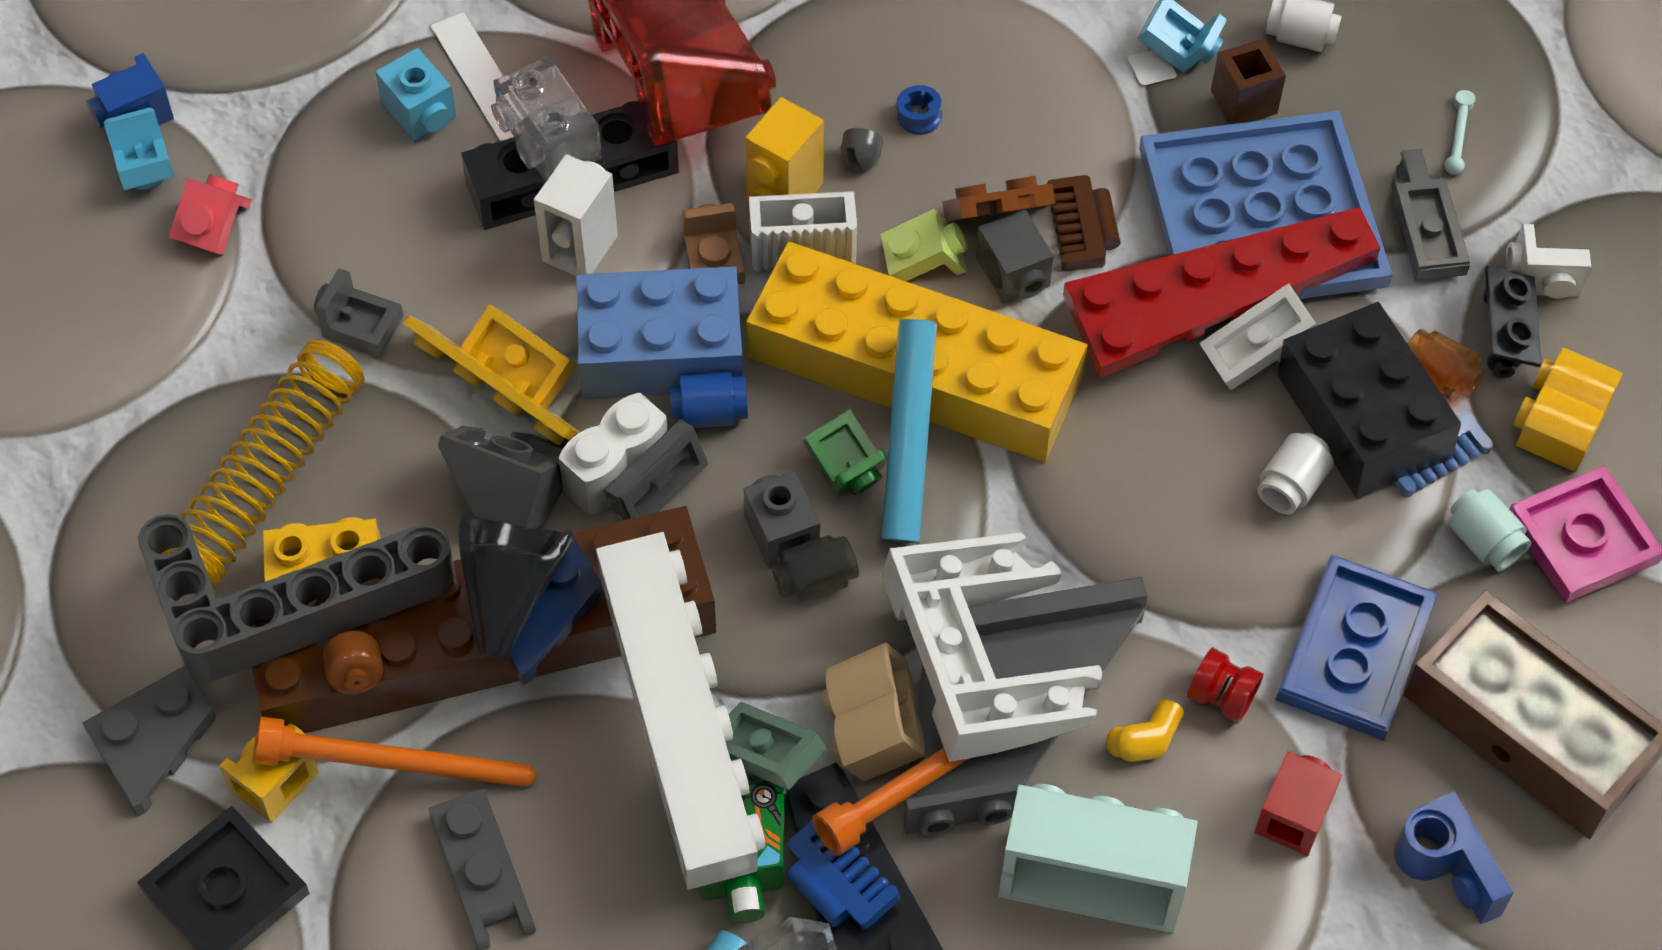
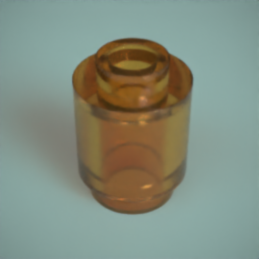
[1407,329,1484,402]

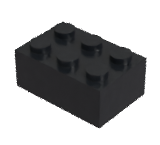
[1278,301,1461,498]

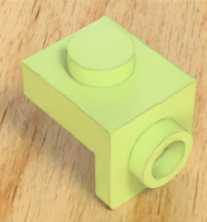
[880,209,968,281]

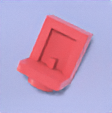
[169,174,252,255]

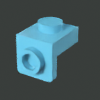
[1137,0,1227,73]
[104,108,175,190]

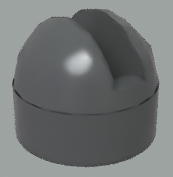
[841,128,883,171]

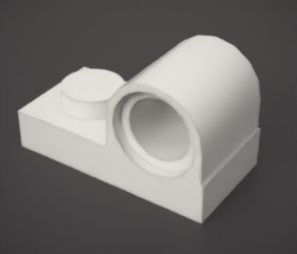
[1199,283,1318,390]

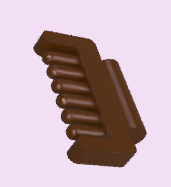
[1047,175,1121,271]

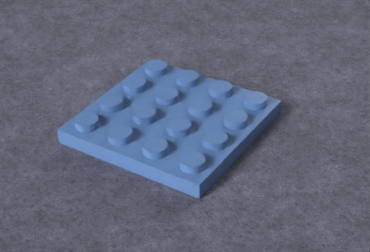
[1139,111,1393,299]

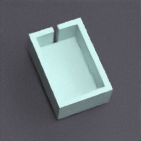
[998,784,1198,933]

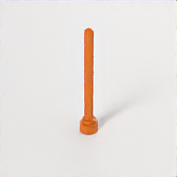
[252,716,536,787]
[812,747,970,856]

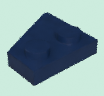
[507,539,603,685]

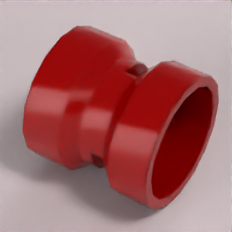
[1186,647,1264,724]

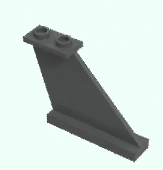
[904,577,1148,835]

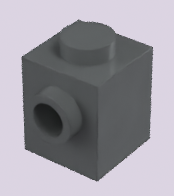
[743,470,820,569]

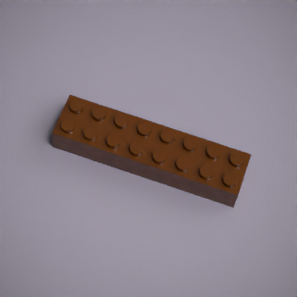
[251,506,716,733]

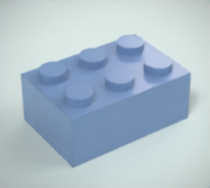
[576,266,743,399]

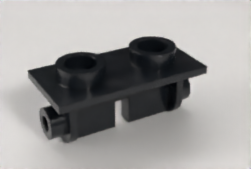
[1483,265,1542,378]

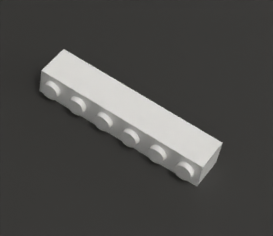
[596,532,766,890]

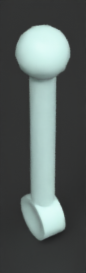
[1444,90,1476,175]

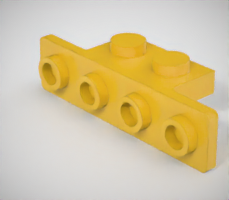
[403,304,580,445]

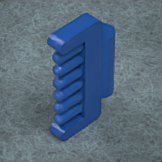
[786,820,900,929]

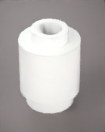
[1265,0,1342,52]
[1257,433,1334,515]

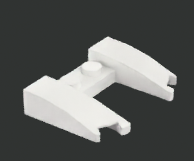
[881,533,1102,762]

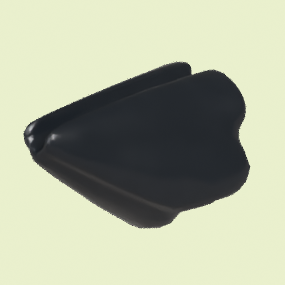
[458,512,575,660]

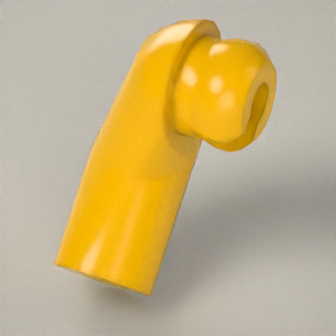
[1106,699,1184,762]

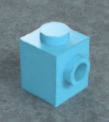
[375,48,457,142]

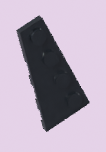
[786,762,943,950]

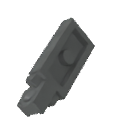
[1391,149,1470,281]

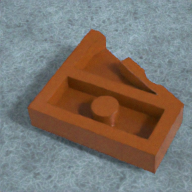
[942,176,1055,221]

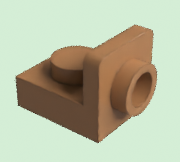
[682,203,745,284]

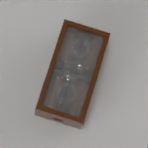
[1403,590,1662,840]

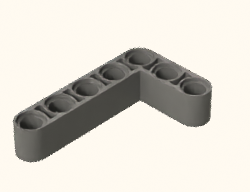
[138,514,456,681]

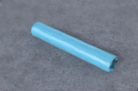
[881,319,937,543]

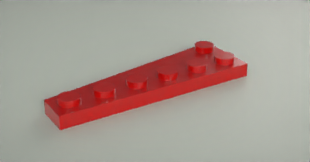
[1063,207,1380,378]

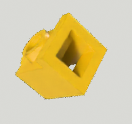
[219,724,319,823]

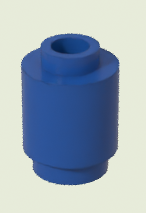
[670,372,748,429]

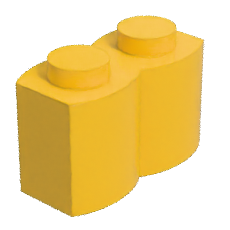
[1513,347,1623,472]

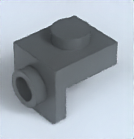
[314,268,404,357]

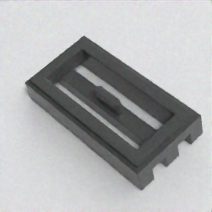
[604,420,709,521]

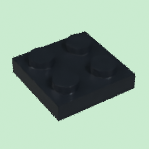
[137,806,310,950]

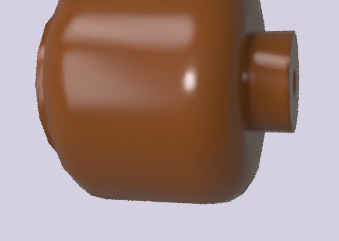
[322,630,384,695]

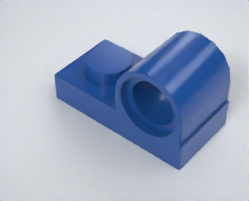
[1394,792,1514,924]

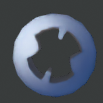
[896,85,942,135]

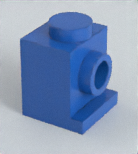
[86,53,174,128]

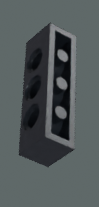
[461,96,679,230]

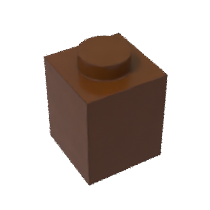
[1211,38,1286,124]

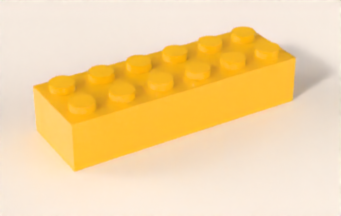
[746,241,1088,463]

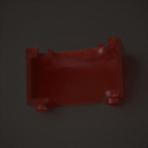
[588,0,776,146]

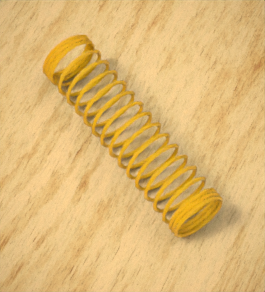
[162,339,365,590]

